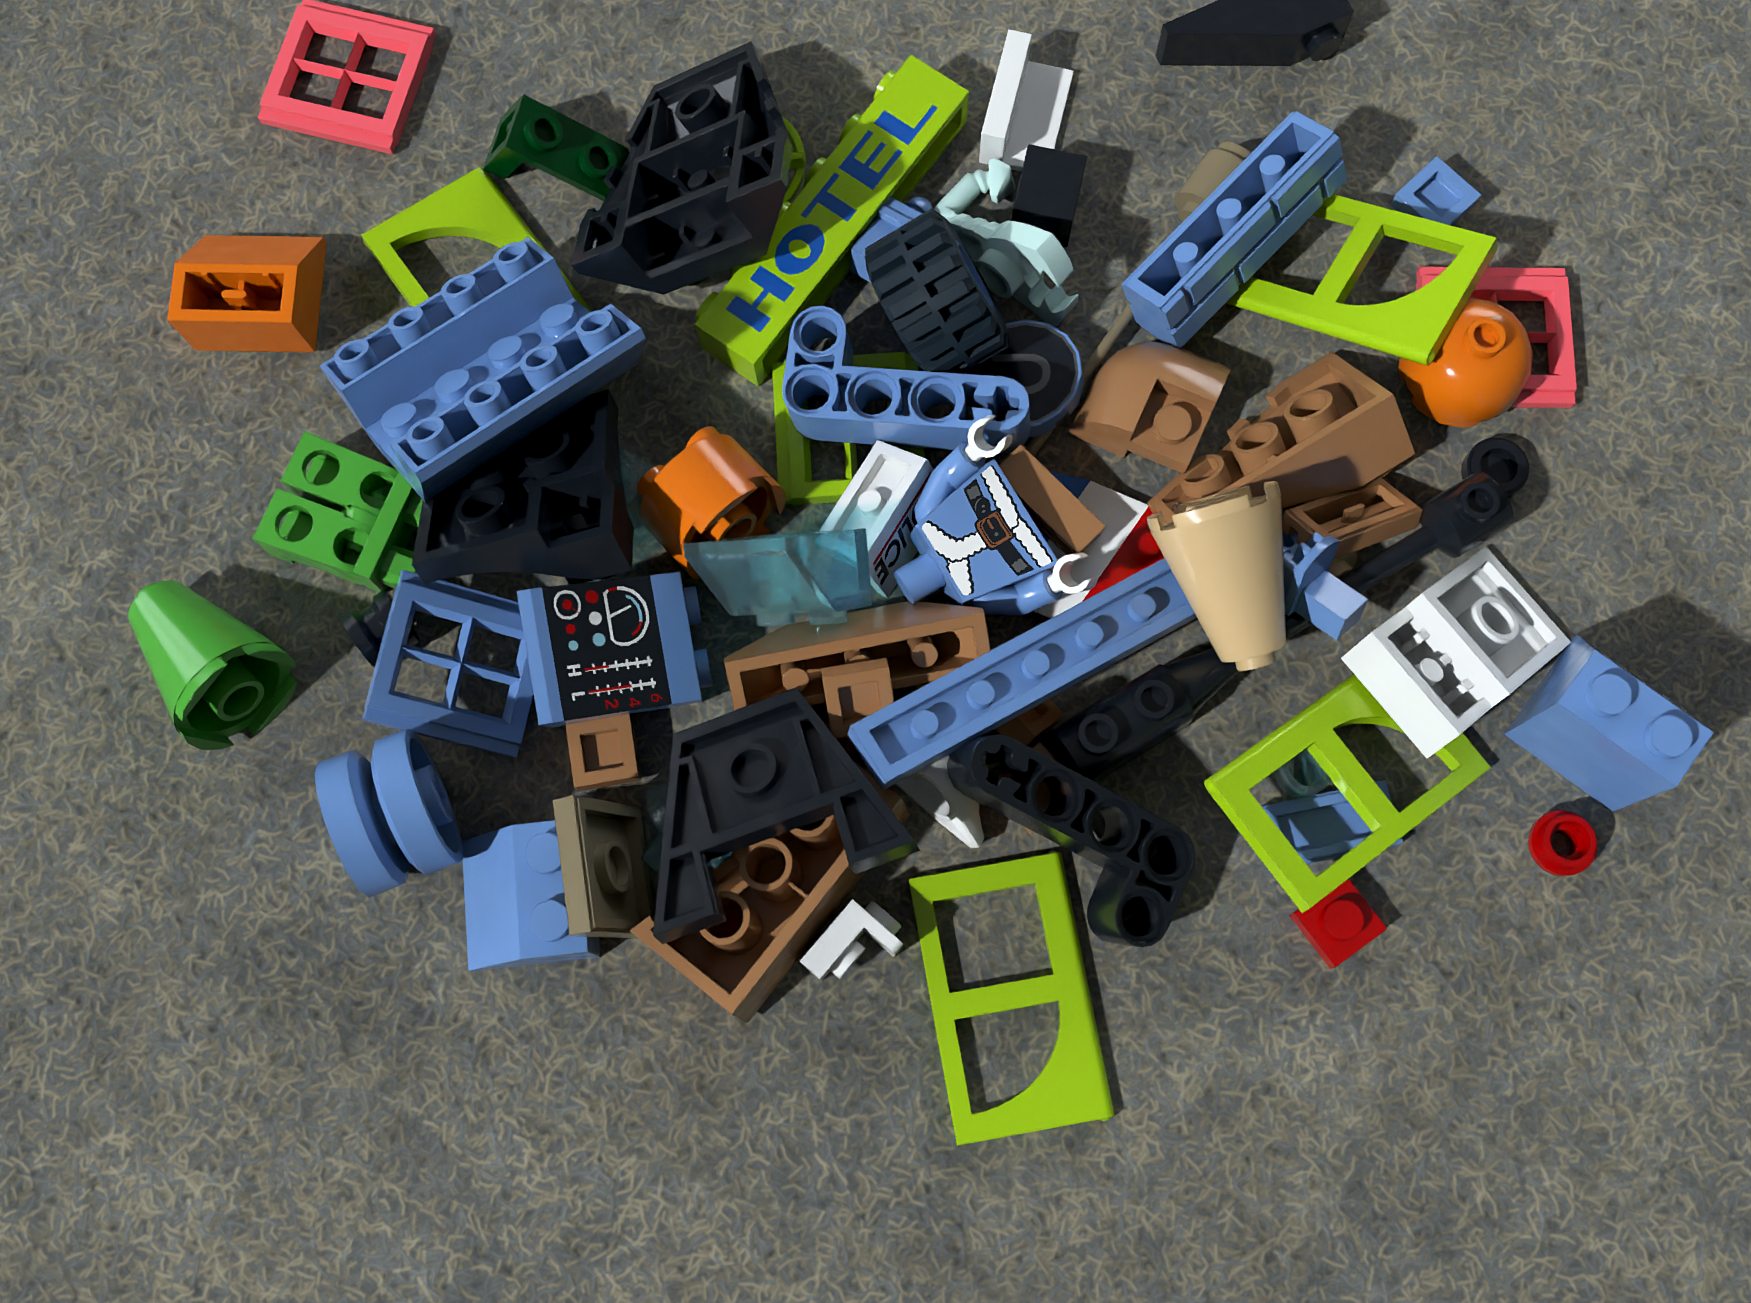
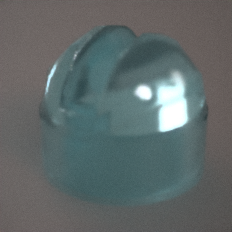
[1274,748,1331,798]

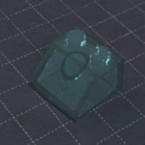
[683,528,872,626]

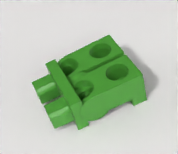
[252,431,423,592]

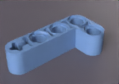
[782,306,1031,454]

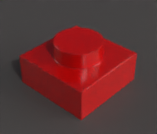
[1289,878,1387,969]

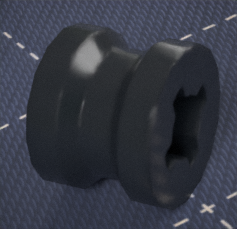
[340,589,420,668]

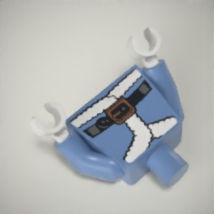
[893,415,1097,616]

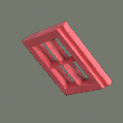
[258,0,437,155]
[1416,266,1577,408]

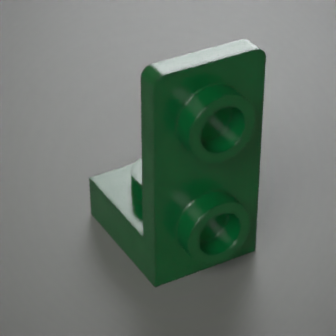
[483,94,629,201]

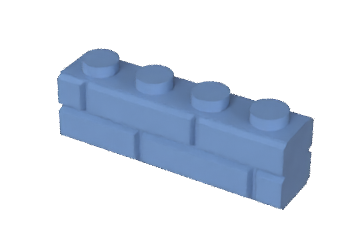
[1121,111,1347,349]

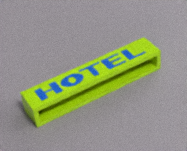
[695,55,969,387]

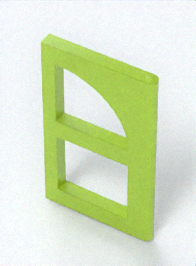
[361,167,593,312]
[1226,194,1498,366]
[1204,674,1491,913]
[909,851,1115,1146]

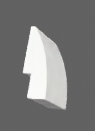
[1341,546,1571,758]

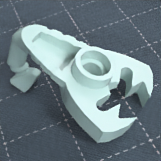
[934,158,1079,326]

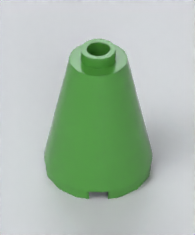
[128,580,297,750]

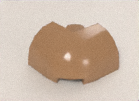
[1068,340,1231,474]

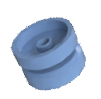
[315,729,463,898]

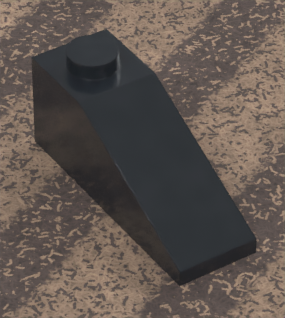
[1155,0,1354,66]

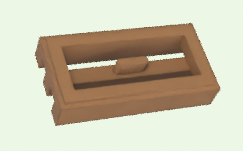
[1282,478,1423,560]

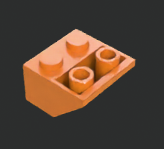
[167,235,327,353]

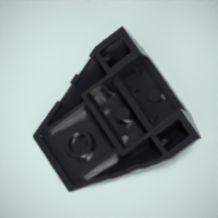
[571,42,793,295]

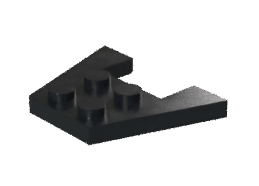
[653,688,921,944]

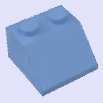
[462,820,601,972]

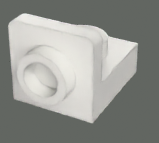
[800,899,903,982]

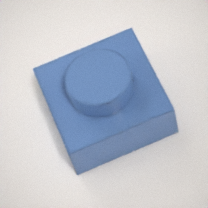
[1390,156,1481,226]

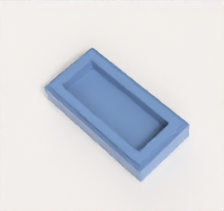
[1262,780,1403,865]

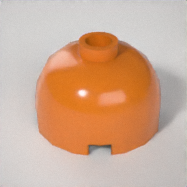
[1398,298,1533,428]

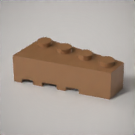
[630,762,910,1023]

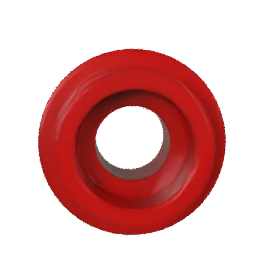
[1528,810,1597,876]

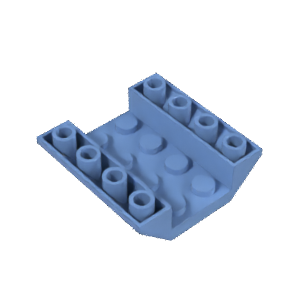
[320,237,646,502]

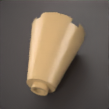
[1147,481,1286,671]

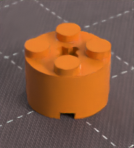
[636,426,786,579]

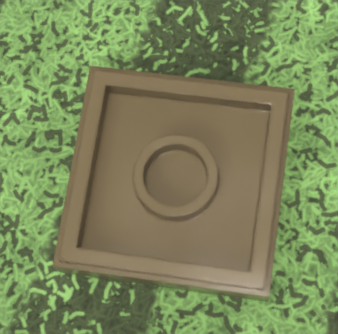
[553,795,655,938]

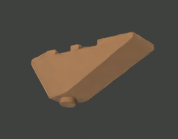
[1147,352,1415,523]

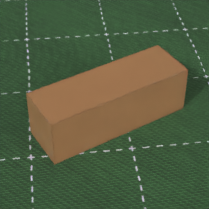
[999,444,1106,555]

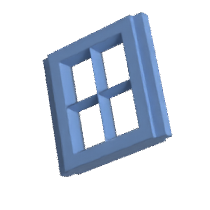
[362,570,533,758]

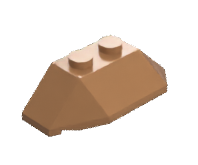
[724,601,990,753]

